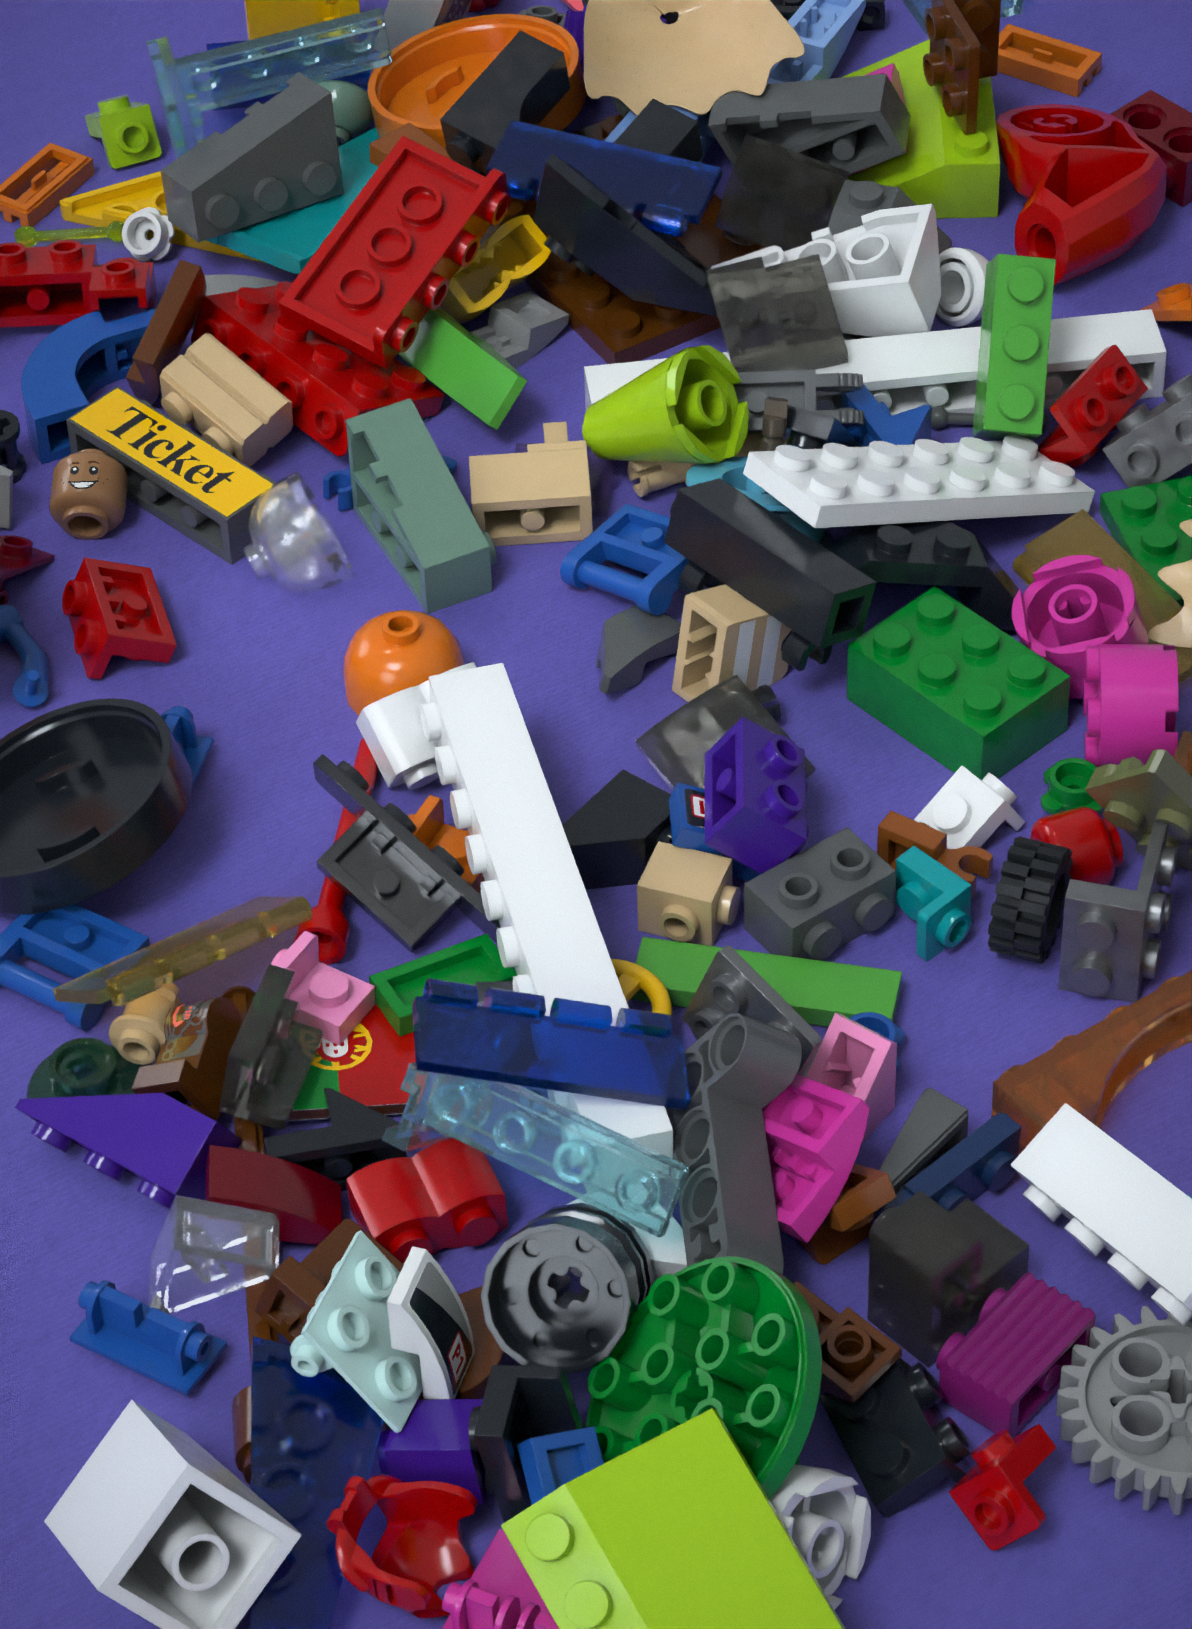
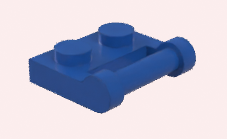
[560,503,690,615]
[0,904,151,1031]

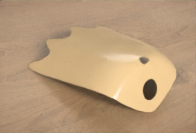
[584,0,805,116]

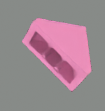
[806,1013,897,1144]

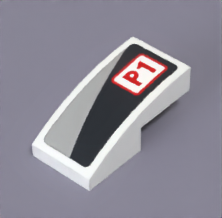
[387,1246,475,1400]

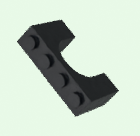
[440,30,703,224]

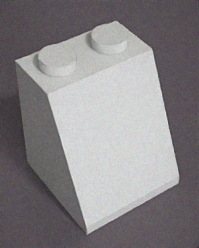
[44,1399,302,1629]

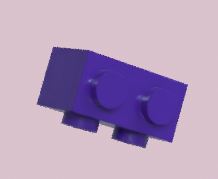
[704,717,809,874]

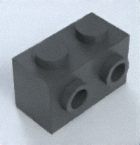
[744,827,896,960]

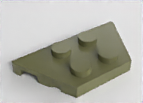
[1085,749,1192,871]

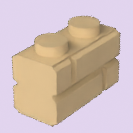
[160,333,293,467]

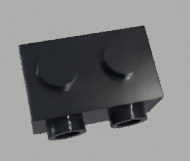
[819,1358,973,1518]
[468,1364,583,1523]

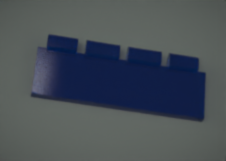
[486,120,722,238]
[412,978,691,1110]

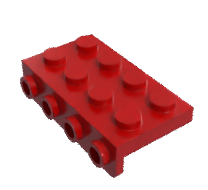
[278,135,511,369]
[191,281,445,456]

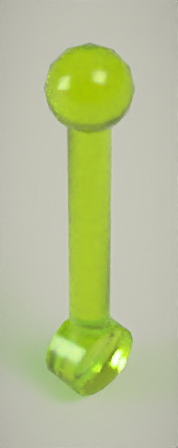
[14,221,124,247]

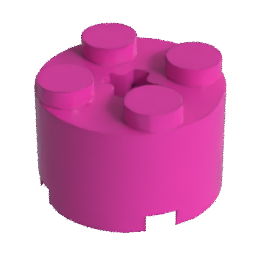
[1012,555,1149,700]
[1083,644,1178,767]

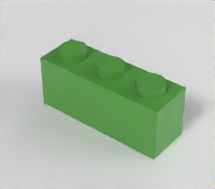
[972,254,1056,441]

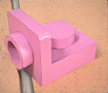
[267,931,375,1046]

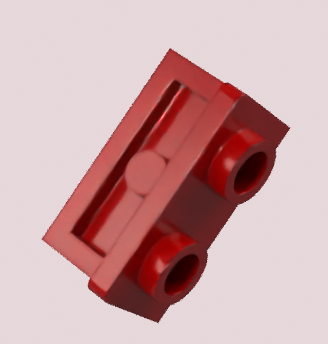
[1037,345,1148,468]

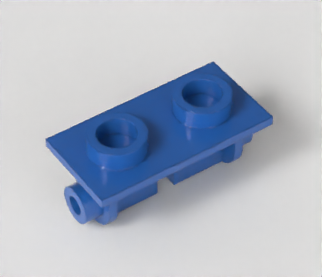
[70,1280,228,1396]

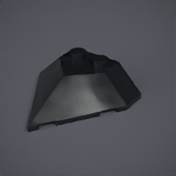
[533,153,755,322]
[818,521,1019,631]

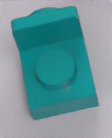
[896,846,972,962]

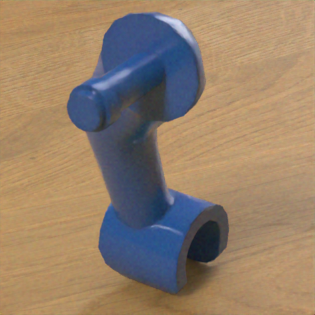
[0,604,49,709]

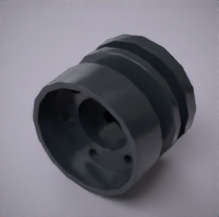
[481,1203,654,1373]

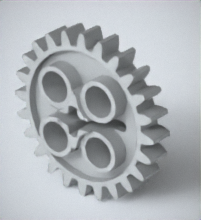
[1056,1306,1192,1515]

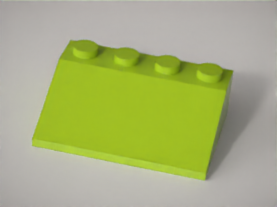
[832,39,1000,219]
[501,1408,845,1629]

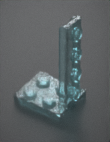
[146,8,392,159]
[382,998,690,1238]

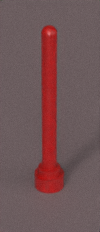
[294,738,378,965]

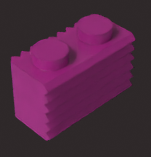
[936,1272,1096,1438]

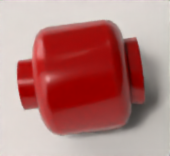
[1030,807,1123,885]

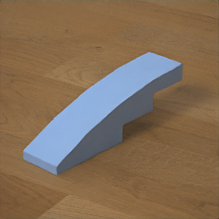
[767,0,866,84]

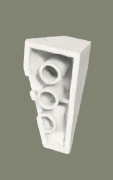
[710,204,942,337]

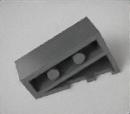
[161,72,344,242]
[708,74,911,209]

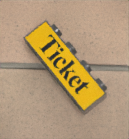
[66,386,283,565]

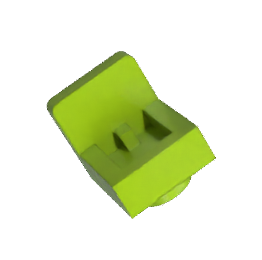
[84,95,162,169]

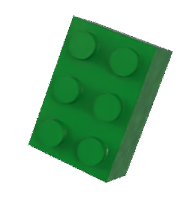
[847,586,1071,780]

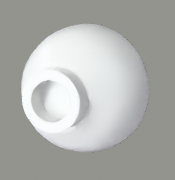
[936,247,989,327]

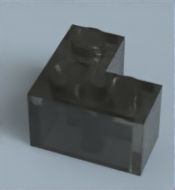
[867,1190,1030,1368]

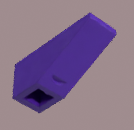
[15,1093,242,1212]

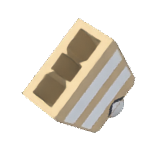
[672,584,793,711]

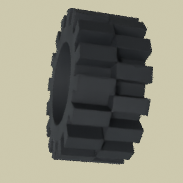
[988,836,1073,964]

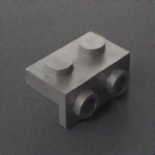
[1102,374,1192,488]

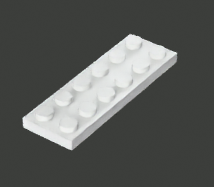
[743,435,1095,528]

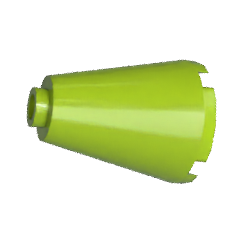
[582,345,749,464]

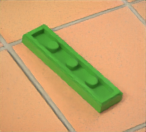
[630,937,902,1027]

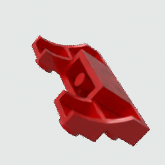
[0,240,156,328]

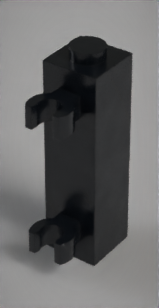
[664,478,877,672]

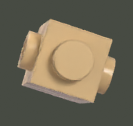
[637,841,741,946]

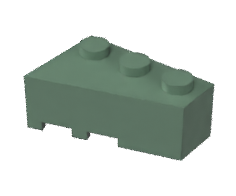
[346,398,497,614]

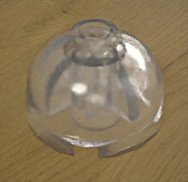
[243,471,354,595]

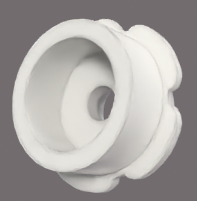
[122,207,175,262]

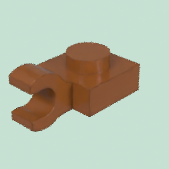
[877,810,993,900]

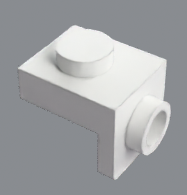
[914,765,1025,849]

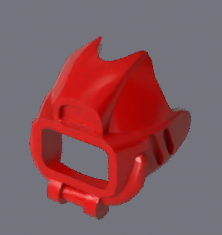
[326,1475,478,1618]

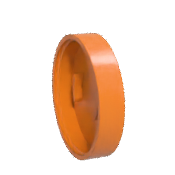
[367,14,586,149]

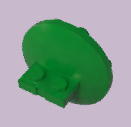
[586,1256,822,1500]

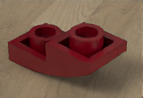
[205,1145,342,1245]

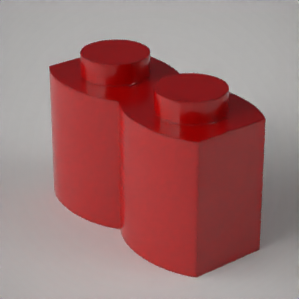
[346,1136,508,1264]

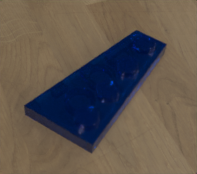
[249,1336,383,1629]

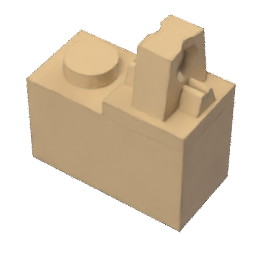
[469,421,593,546]

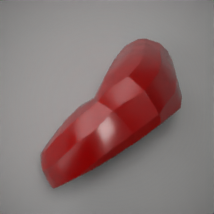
[996,104,1166,286]

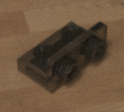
[219,964,323,1129]

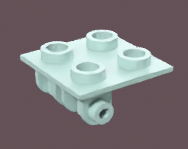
[290,1230,422,1433]

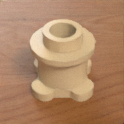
[108,978,182,1065]

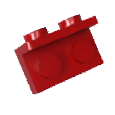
[62,557,177,680]

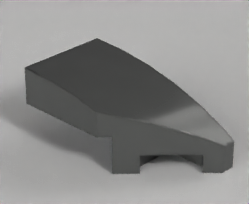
[596,605,681,694]

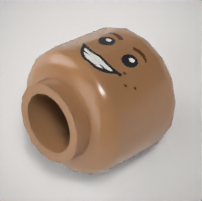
[49,449,129,540]

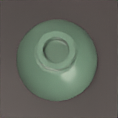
[317,80,374,147]

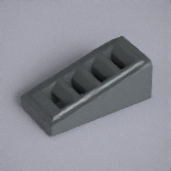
[871,1088,968,1232]

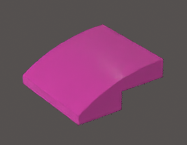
[762,1074,870,1243]

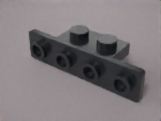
[313,754,501,953]

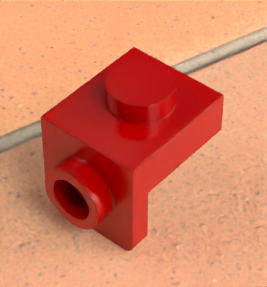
[949,1424,1057,1551]

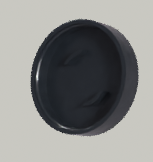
[0,698,192,914]

